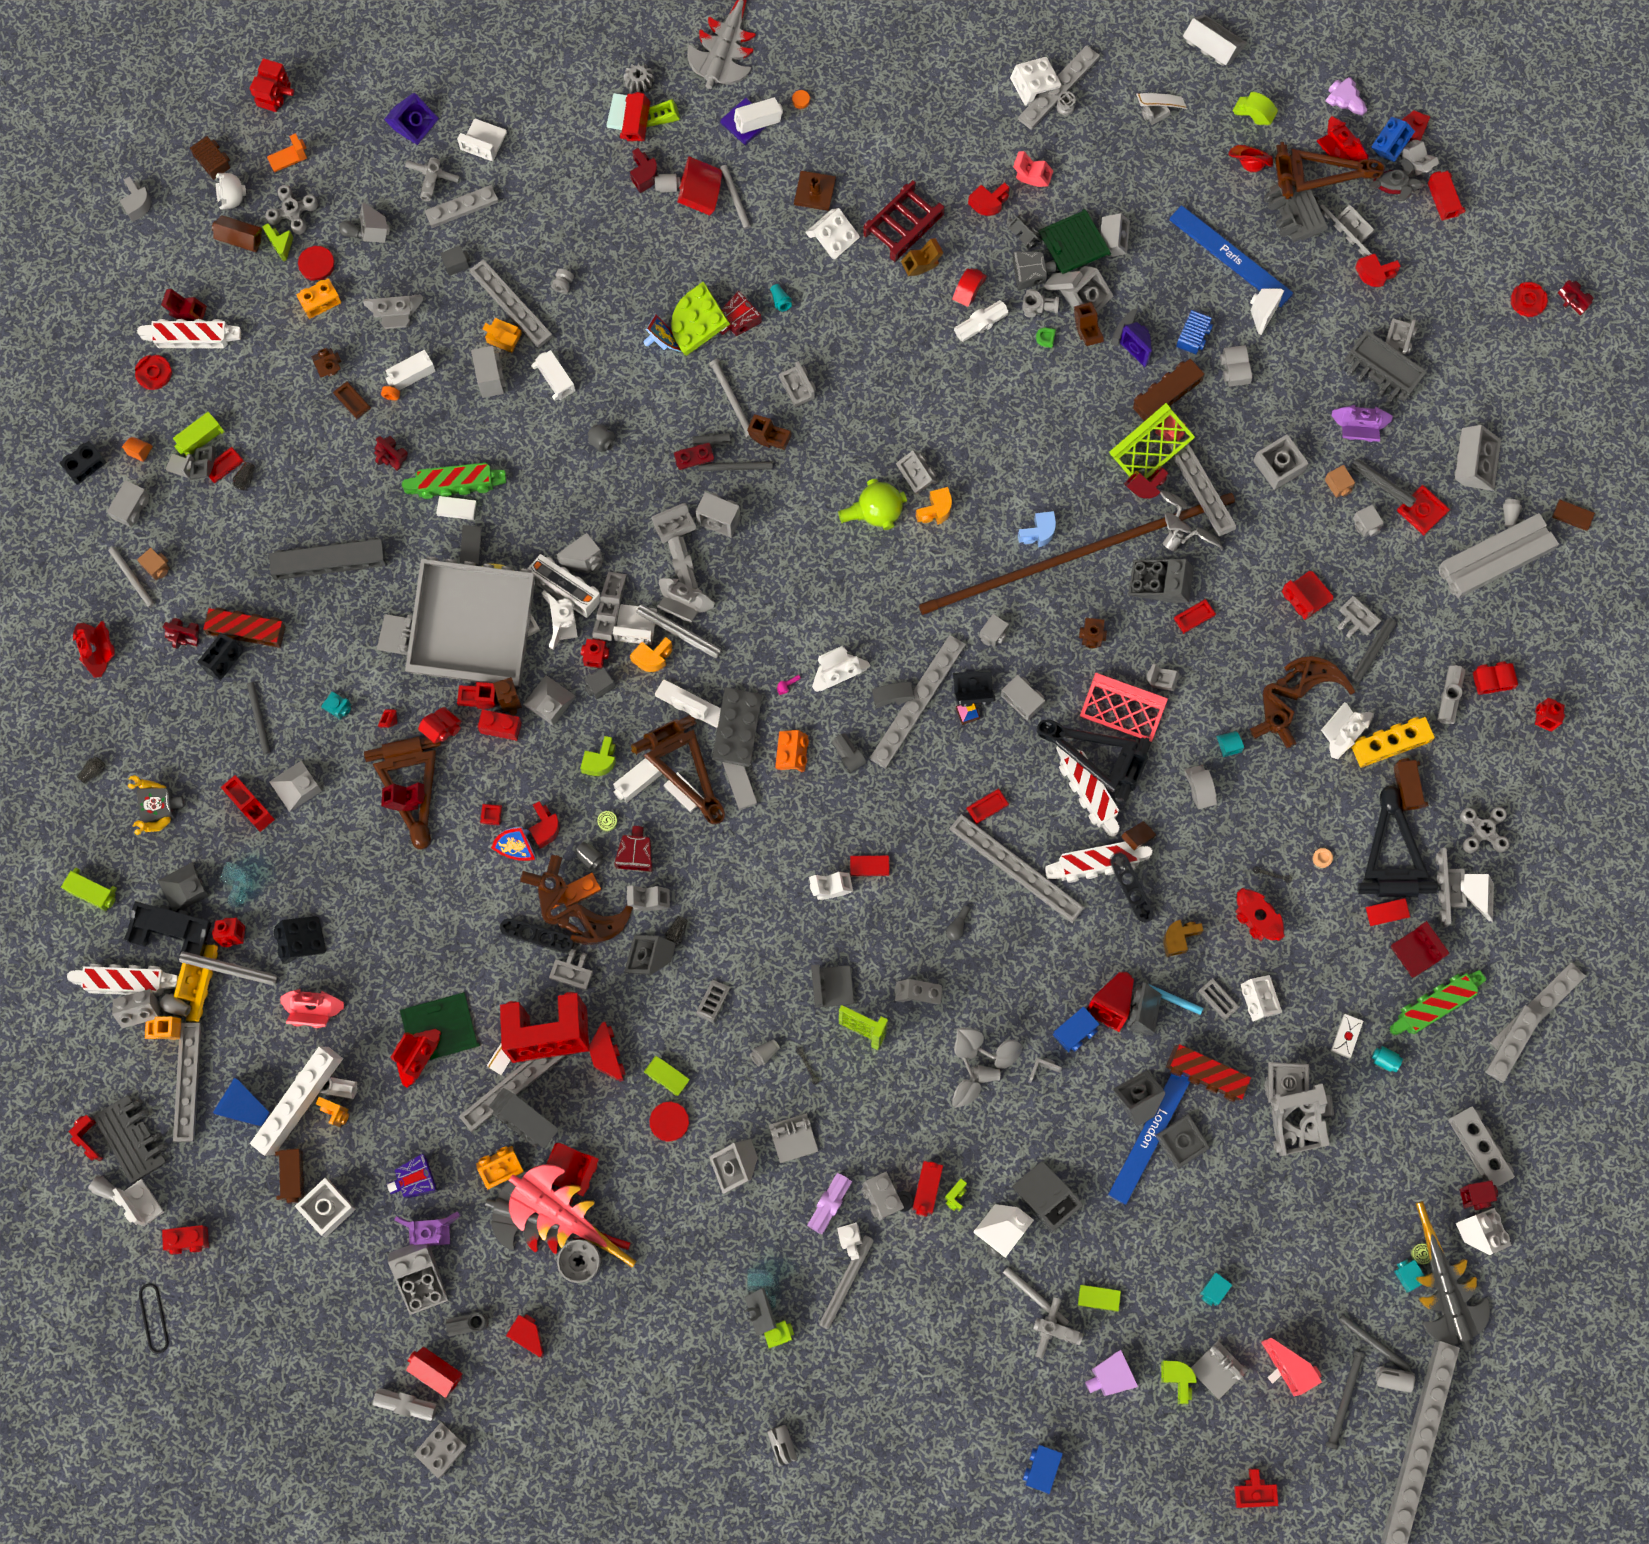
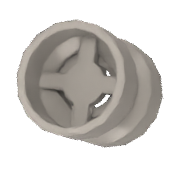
[1057,91,1076,116]
[551,269,574,294]

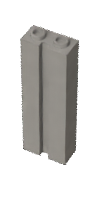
[1439,513,1559,599]

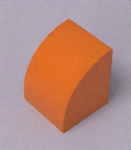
[122,437,153,462]

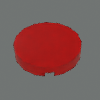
[298,246,335,281]
[1510,282,1548,317]
[135,355,172,390]
[649,1102,689,1142]

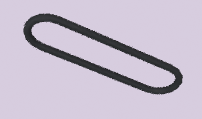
[139,1283,169,1354]

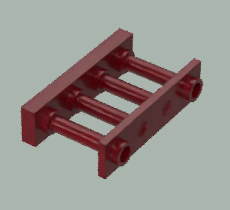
[863,180,945,262]

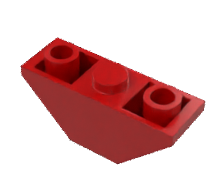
[589,1022,626,1082]

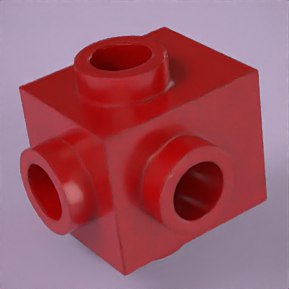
[581,638,609,668]
[1535,698,1565,732]
[212,918,245,947]

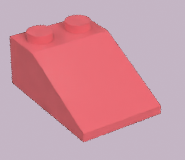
[1261,1338,1322,1396]

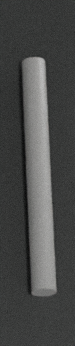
[720,165,751,230]
[108,547,155,608]
[1003,1267,1069,1326]

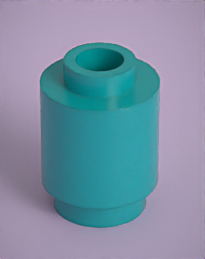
[1371,1046,1403,1072]

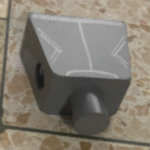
[1012,251,1056,290]

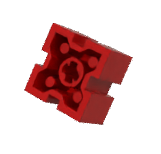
[249,58,294,112]

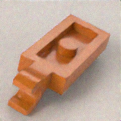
[553,873,601,909]

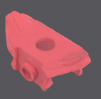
[281,989,344,1028]

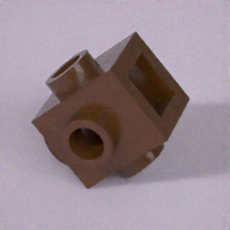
[311,348,342,378]
[1079,618,1107,649]

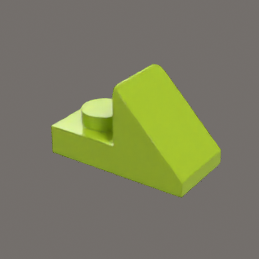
[262,223,293,262]

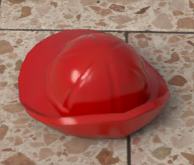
[1228,145,1273,173]

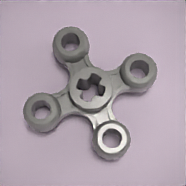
[265,185,318,235]
[1460,807,1510,853]

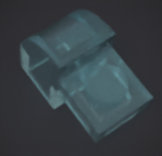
[219,861,254,908]
[747,1269,780,1311]

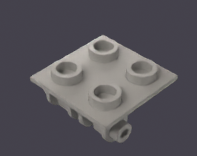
[377,614,413,655]
[769,1113,818,1163]
[1191,1341,1247,1400]
[414,1422,467,1479]

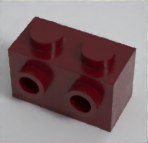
[1459,1180,1498,1211]

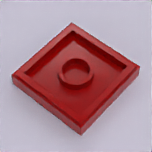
[1396,485,1450,535]

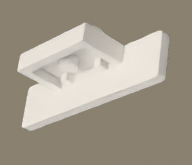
[655,680,721,728]

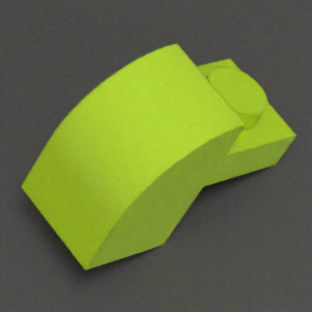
[1233,92,1278,125]
[580,736,616,776]
[1161,1361,1197,1404]

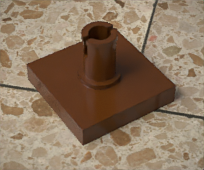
[794,171,836,211]

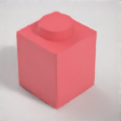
[1155,415,1186,441]

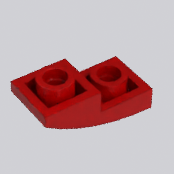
[1365,898,1411,926]

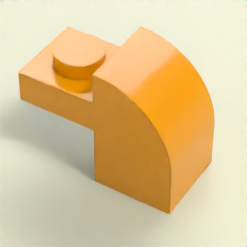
[916,487,952,524]
[630,637,673,672]
[145,1017,181,1040]

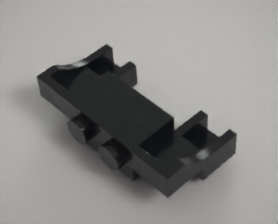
[124,901,212,956]

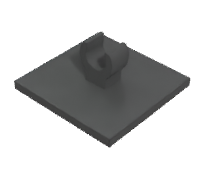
[744,1288,777,1336]

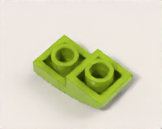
[644,1056,689,1096]

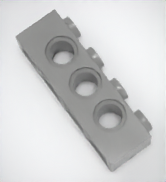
[1448,1106,1515,1187]

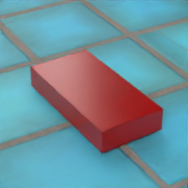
[209,447,244,484]
[1174,599,1216,634]
[966,788,1009,825]
[850,856,889,876]

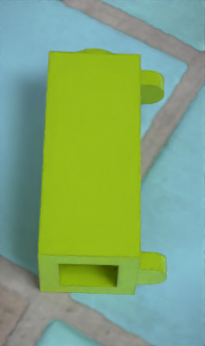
[173,412,225,456]
[61,868,117,911]

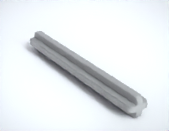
[636,604,721,658]
[179,951,277,985]
[819,1235,873,1329]

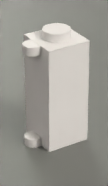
[734,97,783,134]
[385,350,435,391]
[531,350,575,401]
[613,758,662,803]

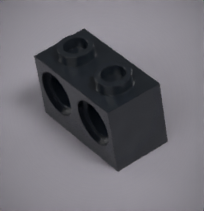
[59,441,107,485]
[197,633,244,681]

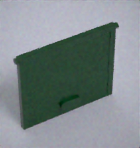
[1038,209,1111,274]
[400,992,480,1061]

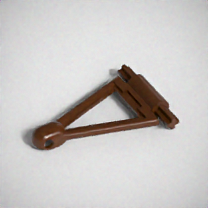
[1275,142,1385,199]
[631,715,725,825]
[364,736,441,850]

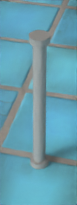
[709,359,751,439]

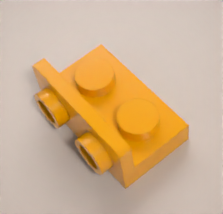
[316,1097,349,1127]
[476,1146,524,1190]

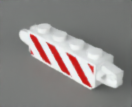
[137,319,241,348]
[1056,746,1120,837]
[1045,842,1153,883]
[67,964,179,996]

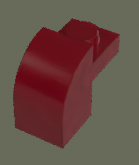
[630,148,658,193]
[161,289,207,321]
[1124,466,1169,499]
[381,782,425,811]

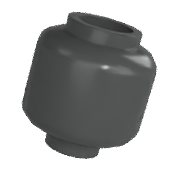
[588,424,615,452]

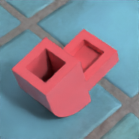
[1013,151,1053,187]

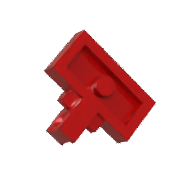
[1234,1468,1278,1508]

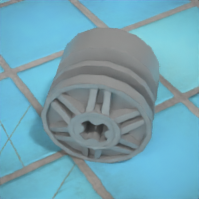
[557,1239,601,1283]

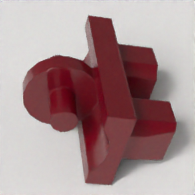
[1558,280,1594,316]
[374,436,408,471]
[163,618,200,649]

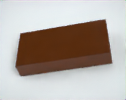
[333,381,371,420]
[1552,499,1595,531]
[1121,821,1156,850]

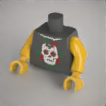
[128,775,185,835]

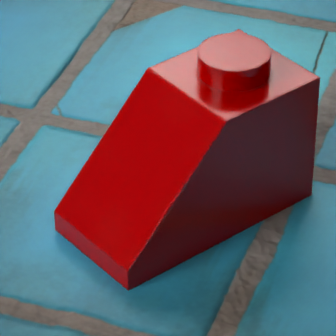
[506,1314,544,1358]

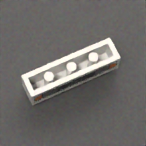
[528,554,601,618]

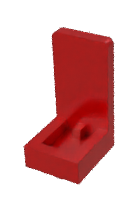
[68,1115,103,1161]

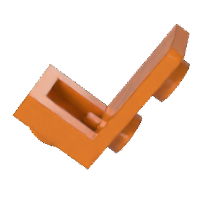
[267,133,307,172]

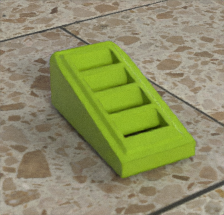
[647,99,680,127]

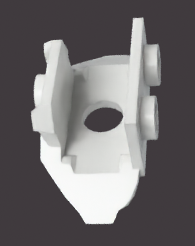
[542,590,578,650]
[812,646,870,692]
[1321,702,1374,759]

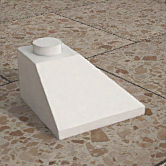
[1250,289,1284,335]
[1461,874,1494,921]
[974,1204,1034,1258]

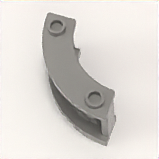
[1271,1083,1330,1156]

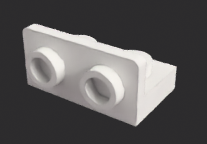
[1241,975,1282,1021]

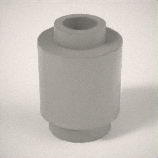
[655,173,681,193]

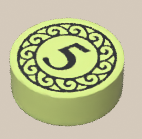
[597,811,617,831]
[1411,1244,1430,1265]

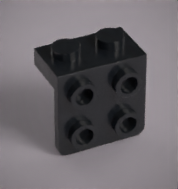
[953,670,996,707]
[274,916,326,964]

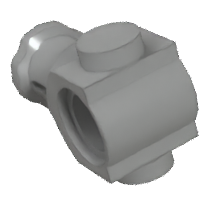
[1022,289,1059,317]

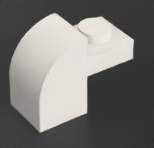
[809,872,853,900]

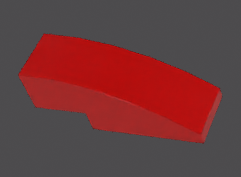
[220,775,275,832]

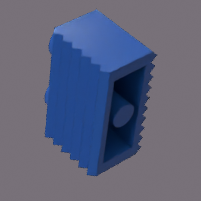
[1176,310,1213,355]

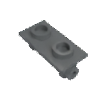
[1006,213,1041,248]

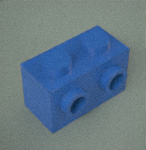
[1371,117,1415,162]
[1053,1006,1099,1052]
[1023,1445,1063,1494]

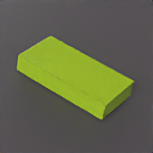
[1078,1285,1121,1312]

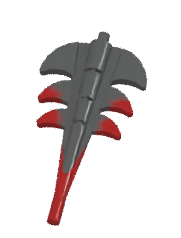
[485,1177,631,1254]

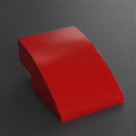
[677,156,722,216]

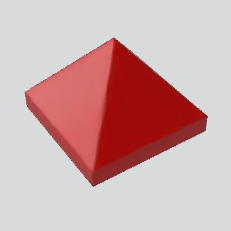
[378,709,397,728]

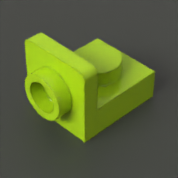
[945,1179,967,1212]
[764,1320,794,1349]

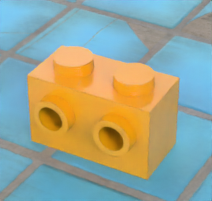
[296,278,341,319]

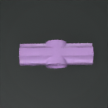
[807,1173,852,1234]

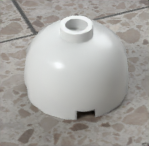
[216,173,246,210]

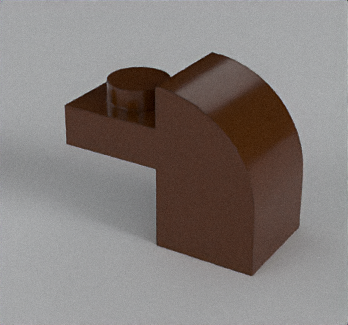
[1074,302,1104,346]
[747,414,792,450]

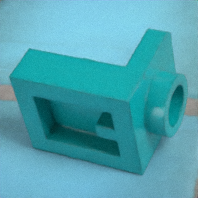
[321,692,352,720]

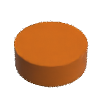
[792,90,810,109]
[381,386,400,401]

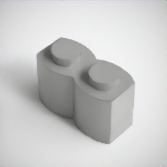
[1220,345,1252,387]

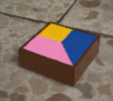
[956,703,980,725]

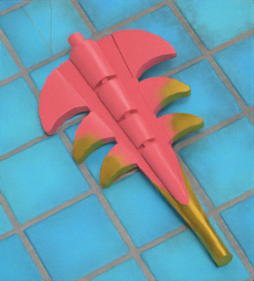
[508,1164,636,1267]

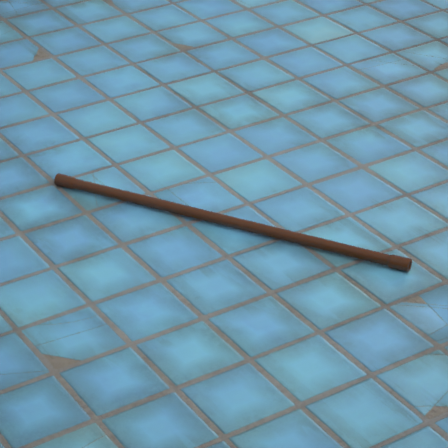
[919,492,1235,615]

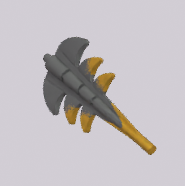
[1415,1201,1490,1351]

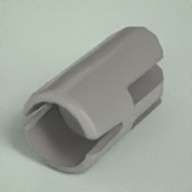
[1375,1366,1415,1393]
[767,1425,798,1467]

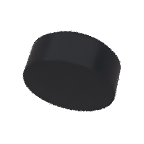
[897,1191,914,1212]

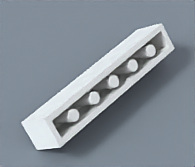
[250,1047,343,1156]

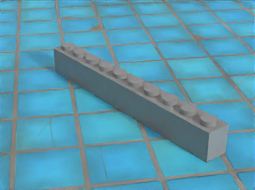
[1381,1341,1460,1544]

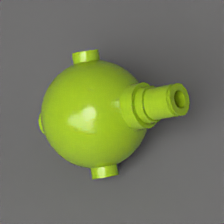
[838,479,907,530]

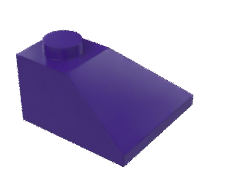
[384,93,439,145]
[1120,322,1152,367]

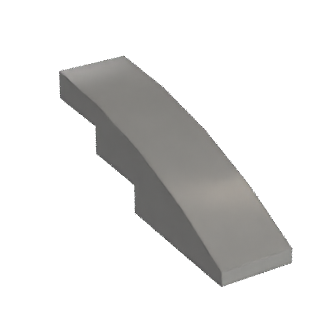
[593,572,627,641]

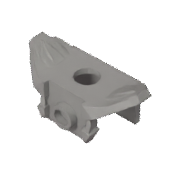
[363,294,423,329]
[657,578,715,622]

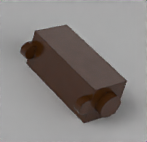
[212,215,262,253]
[493,677,522,716]
[1394,758,1429,811]
[275,1149,304,1204]

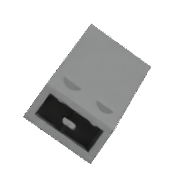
[388,1244,448,1315]

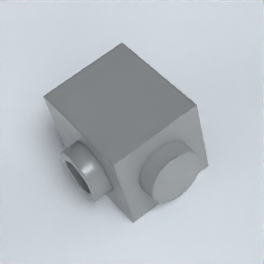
[1353,504,1384,537]
[979,614,1009,647]

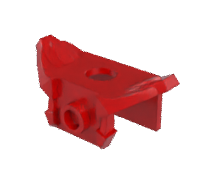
[1317,116,1369,167]
[73,621,115,678]
[1235,888,1285,941]
[390,1029,441,1088]

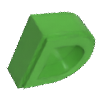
[1036,328,1056,348]

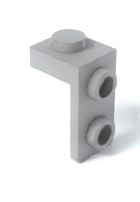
[895,979,942,1005]

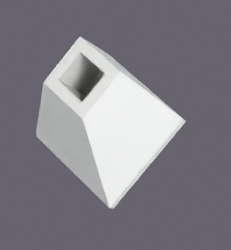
[1456,1208,1512,1255]

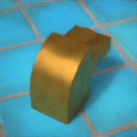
[901,238,943,276]
[1163,920,1203,957]

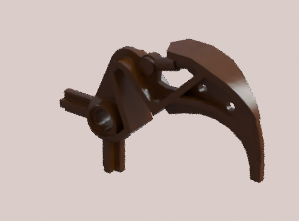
[1250,656,1355,749]
[520,855,633,945]

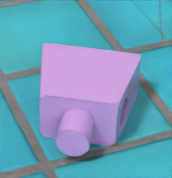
[1085,1350,1138,1396]

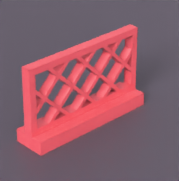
[1080,673,1168,742]

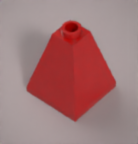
[1087,972,1134,1032]

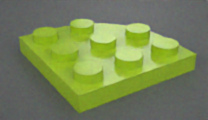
[671,282,730,356]

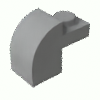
[1401,140,1439,176]
[119,176,151,222]
[1184,765,1217,809]
[627,885,670,911]

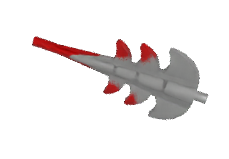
[687,0,755,89]

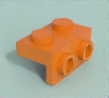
[775,730,809,772]

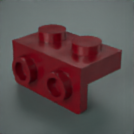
[674,443,714,470]

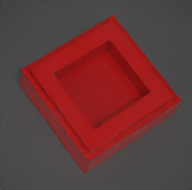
[480,804,502,825]

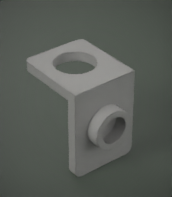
[166,454,195,478]
[1028,1058,1062,1083]

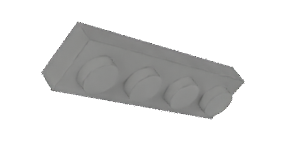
[425,185,498,228]
[1485,1005,1542,1083]

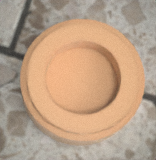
[1313,848,1333,868]

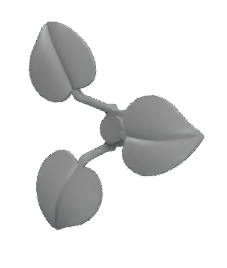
[1160,490,1223,551]
[952,1028,1023,1108]

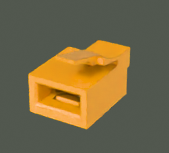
[482,318,522,353]

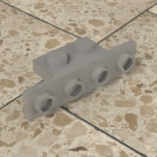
[1320,204,1375,257]
[1436,848,1467,927]

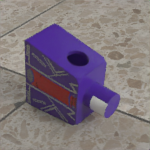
[387,1154,438,1198]

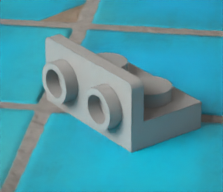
[896,450,938,494]

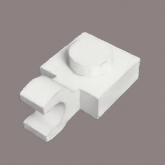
[837,1223,862,1260]

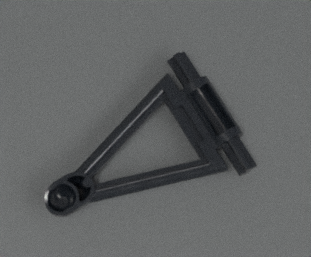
[1037,719,1152,804]
[1357,786,1438,897]

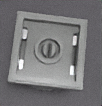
[1264,1062,1309,1105]

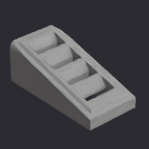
[696,979,730,1023]

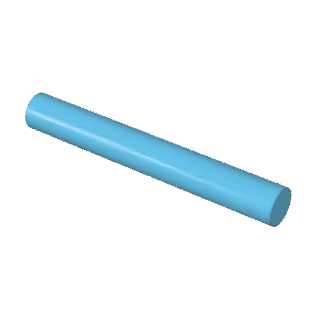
[1149,984,1203,1015]

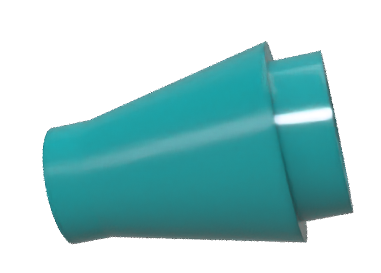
[770,284,792,312]

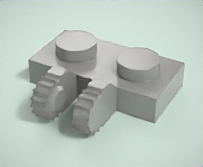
[1337,596,1381,638]
[549,949,593,991]

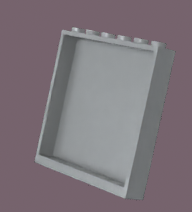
[405,557,536,687]

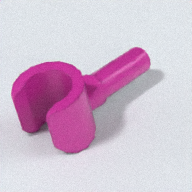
[777,675,801,695]

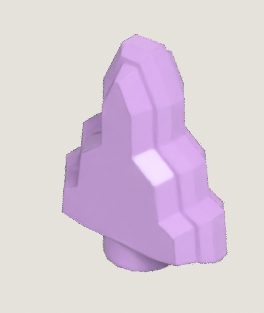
[1325,77,1367,116]

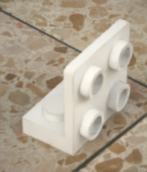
[1010,57,1061,107]
[458,119,507,161]
[806,208,860,259]
[613,604,657,645]
[112,1179,164,1226]

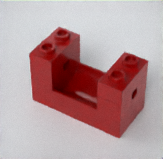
[500,992,589,1063]

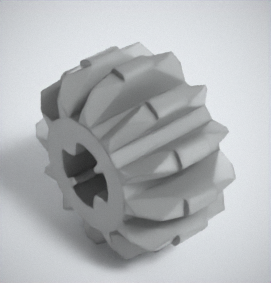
[624,62,654,93]

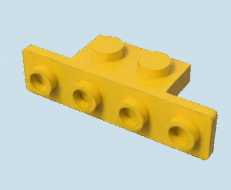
[174,945,218,1022]

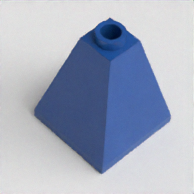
[213,1078,270,1126]

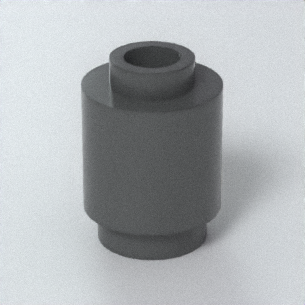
[574,842,603,870]

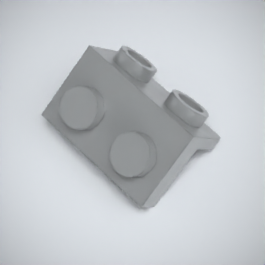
[1385,318,1417,356]
[779,361,816,407]
[651,503,697,543]
[861,1171,904,1221]

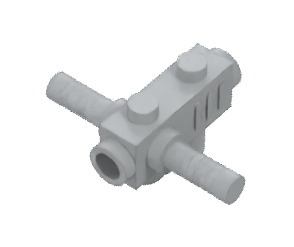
[405,158,459,201]
[1033,1297,1083,1359]

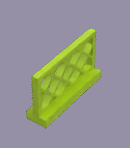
[1109,403,1195,479]
[839,1005,888,1050]

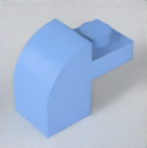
[1018,511,1056,547]

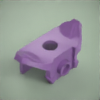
[1331,405,1393,442]
[394,1212,461,1246]

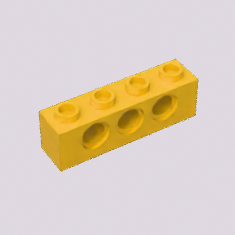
[1351,717,1435,768]

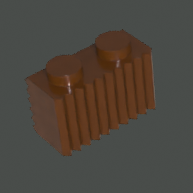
[190,136,231,180]

